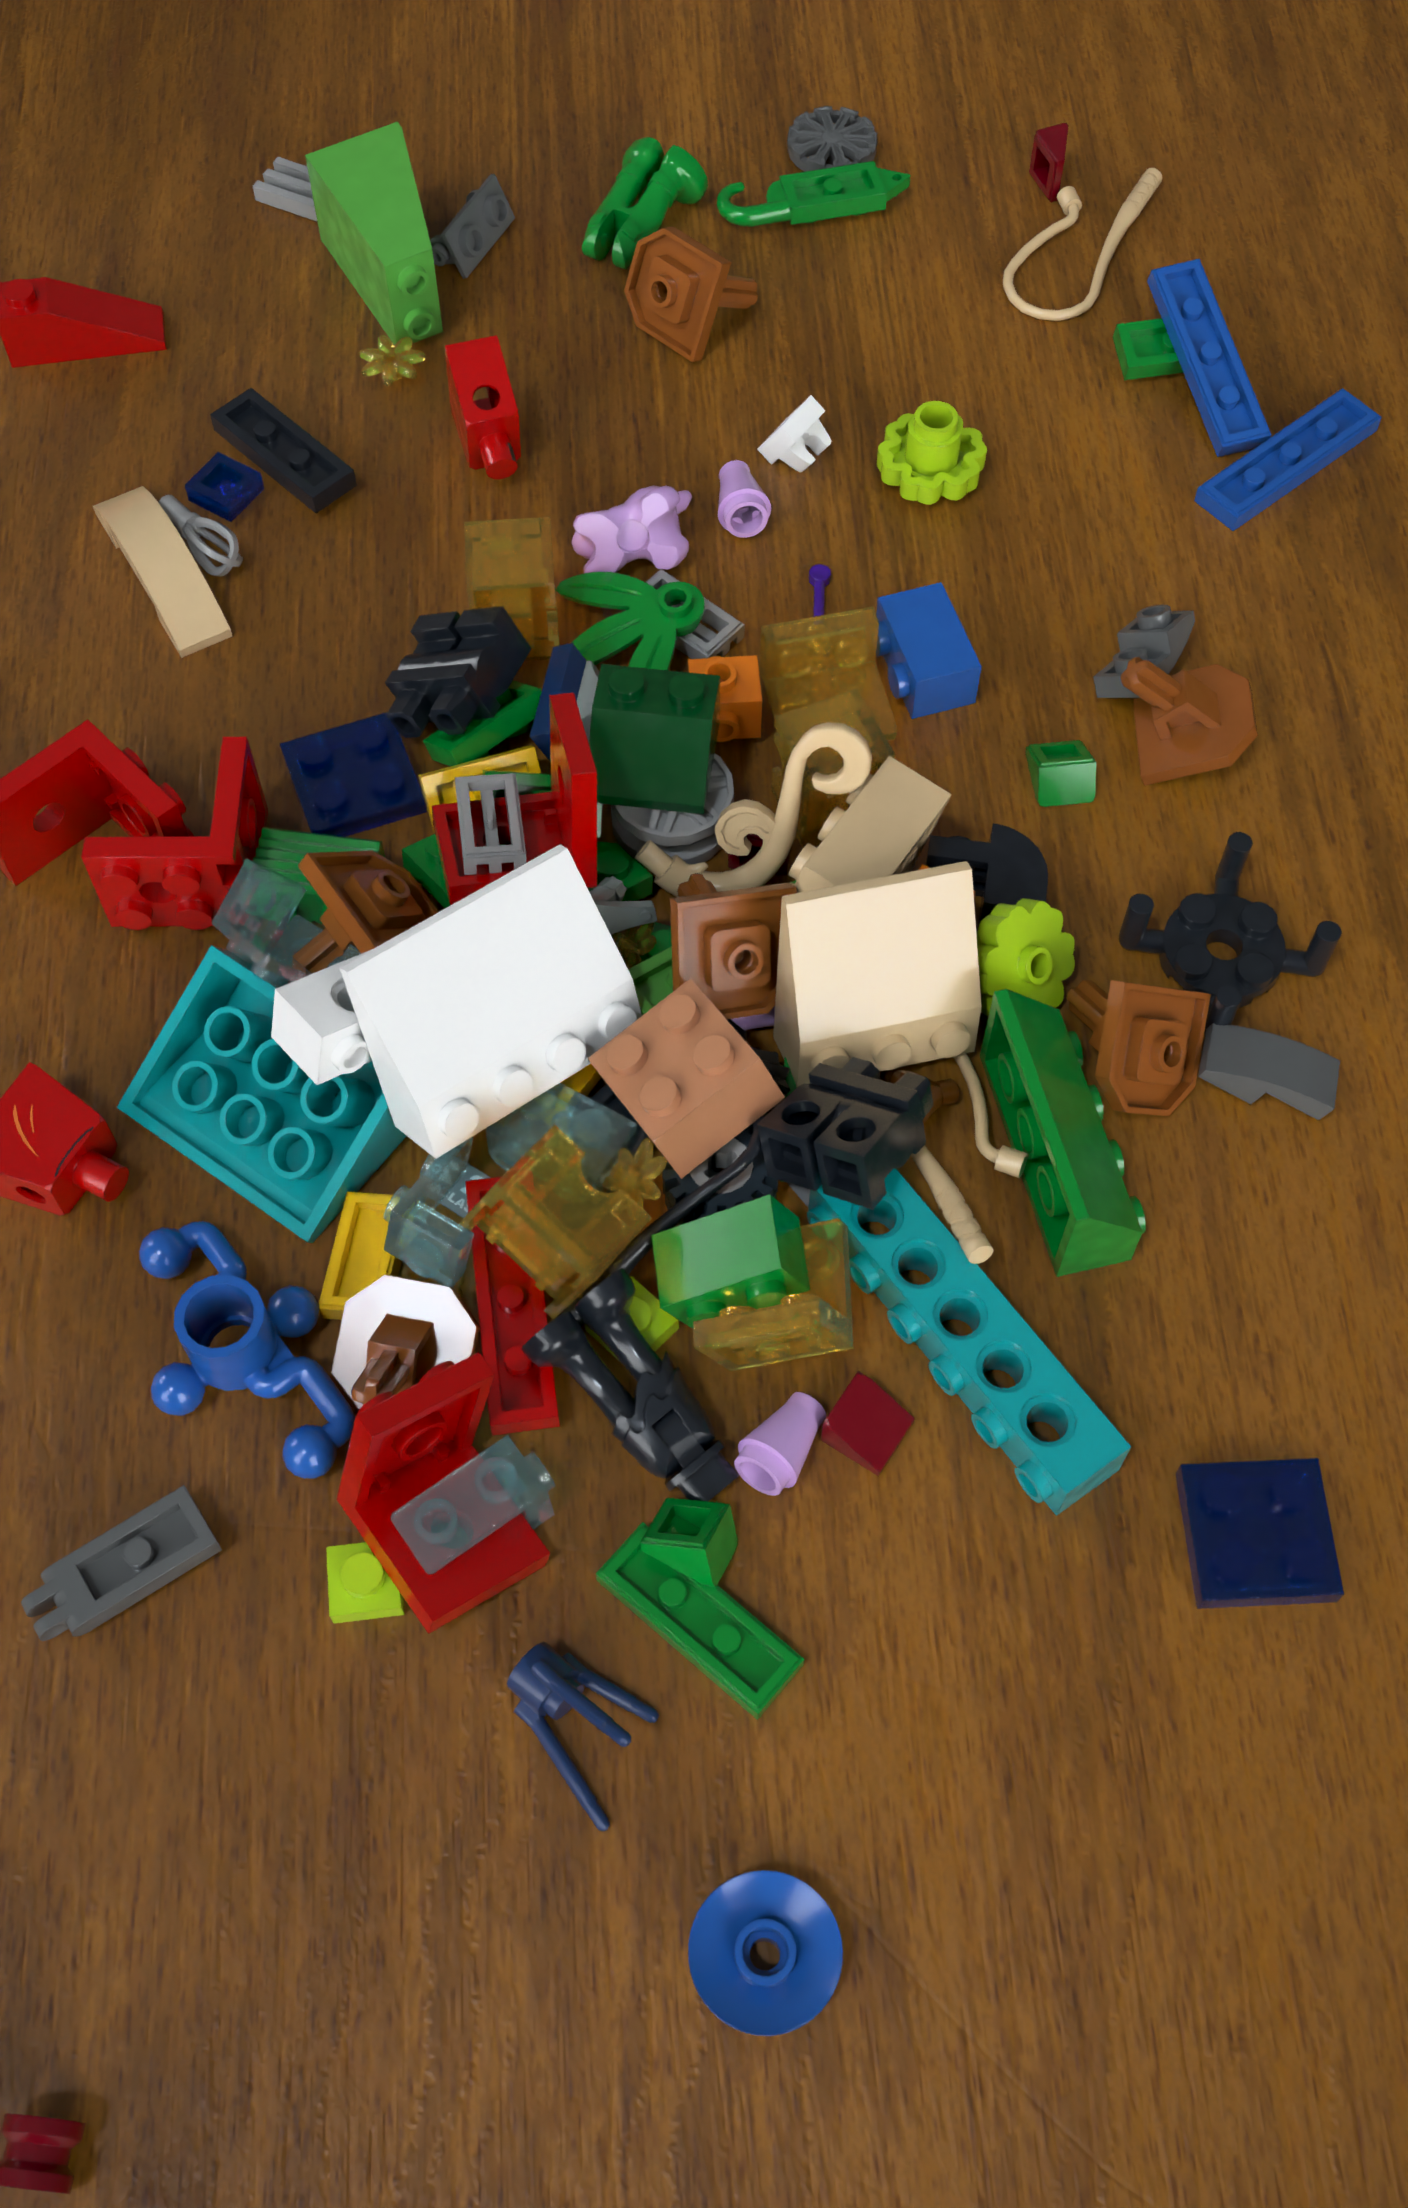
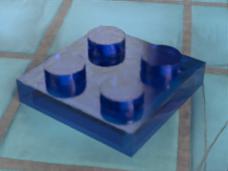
[280,712,427,837]
[1176,1458,1344,1609]

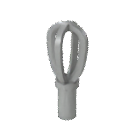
[158,495,243,577]

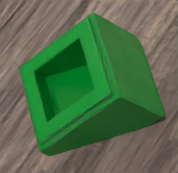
[1025,740,1097,807]
[640,1498,738,1587]

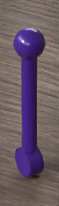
[807,564,831,658]

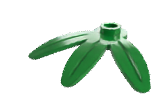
[556,572,705,671]

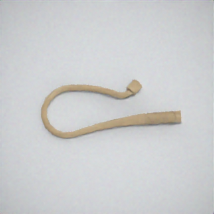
[1003,168,1162,321]
[911,1053,1028,1264]

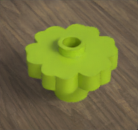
[877,401,987,505]
[976,898,1075,1016]

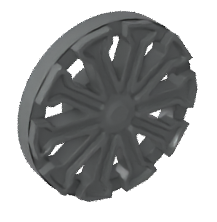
[787,106,877,172]

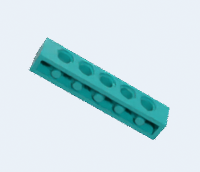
[807,1169,1131,1516]

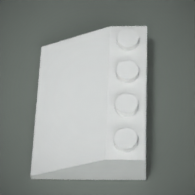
[340,844,642,1159]

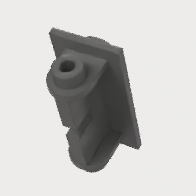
[430,174,515,279]

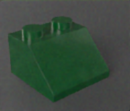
[589,664,720,814]

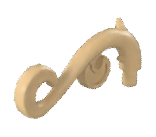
[635,722,872,897]

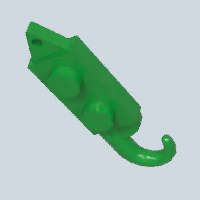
[716,161,911,227]

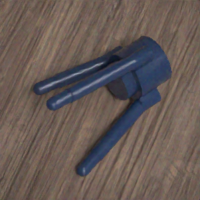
[507,1642,659,1831]

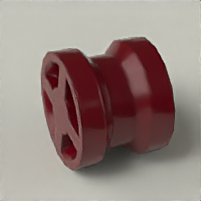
[0,2113,86,2194]

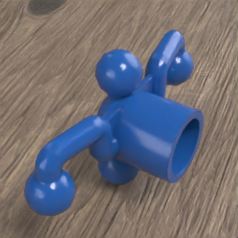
[139,1221,355,1479]

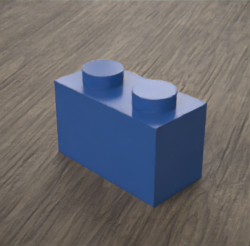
[869,582,982,719]

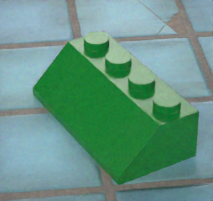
[980,989,1146,1277]

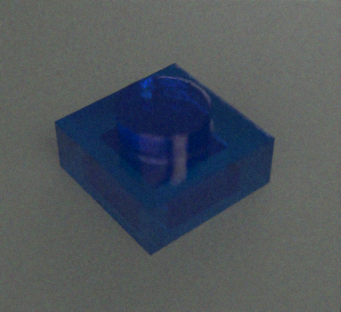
[185,452,264,522]

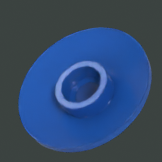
[688,1870,843,2036]

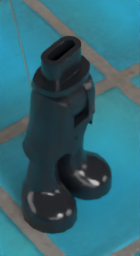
[521,1268,739,1502]

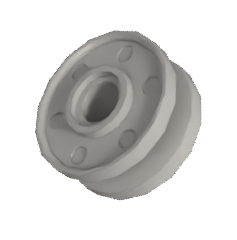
[611,753,734,864]

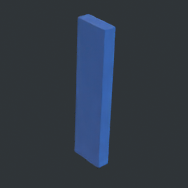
[1147,259,1271,457]
[1194,388,1382,531]

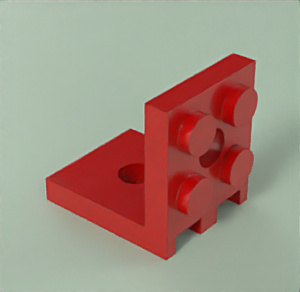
[432,693,597,905]
[0,719,194,886]
[81,737,268,930]
[336,1352,550,1634]

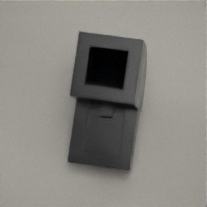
[926,823,1048,928]

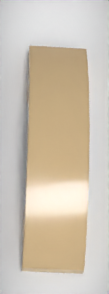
[93,486,232,658]

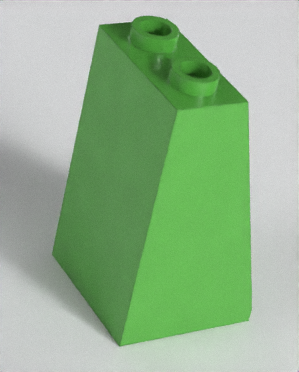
[305,122,443,349]

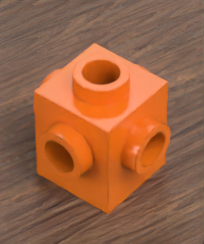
[688,655,762,742]

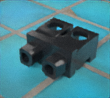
[385,606,532,738]
[757,1057,933,1210]

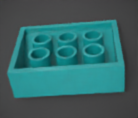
[117,945,406,1243]

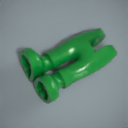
[582,137,708,270]

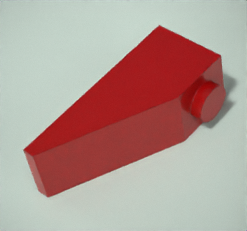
[0,277,167,368]

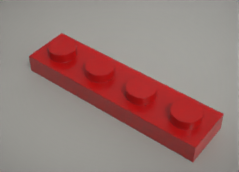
[465,1173,560,1436]

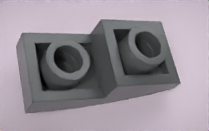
[1093,605,1195,698]
[1198,1023,1340,1120]

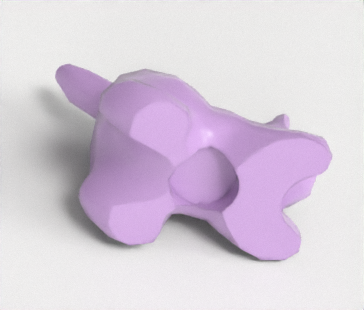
[571,485,692,573]

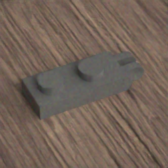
[21,1485,222,1641]

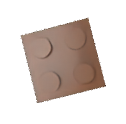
[587,978,785,1179]

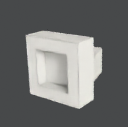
[757,395,831,472]

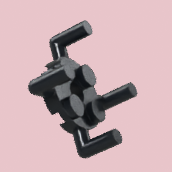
[1119,832,1342,1033]

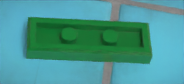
[596,1522,805,1720]

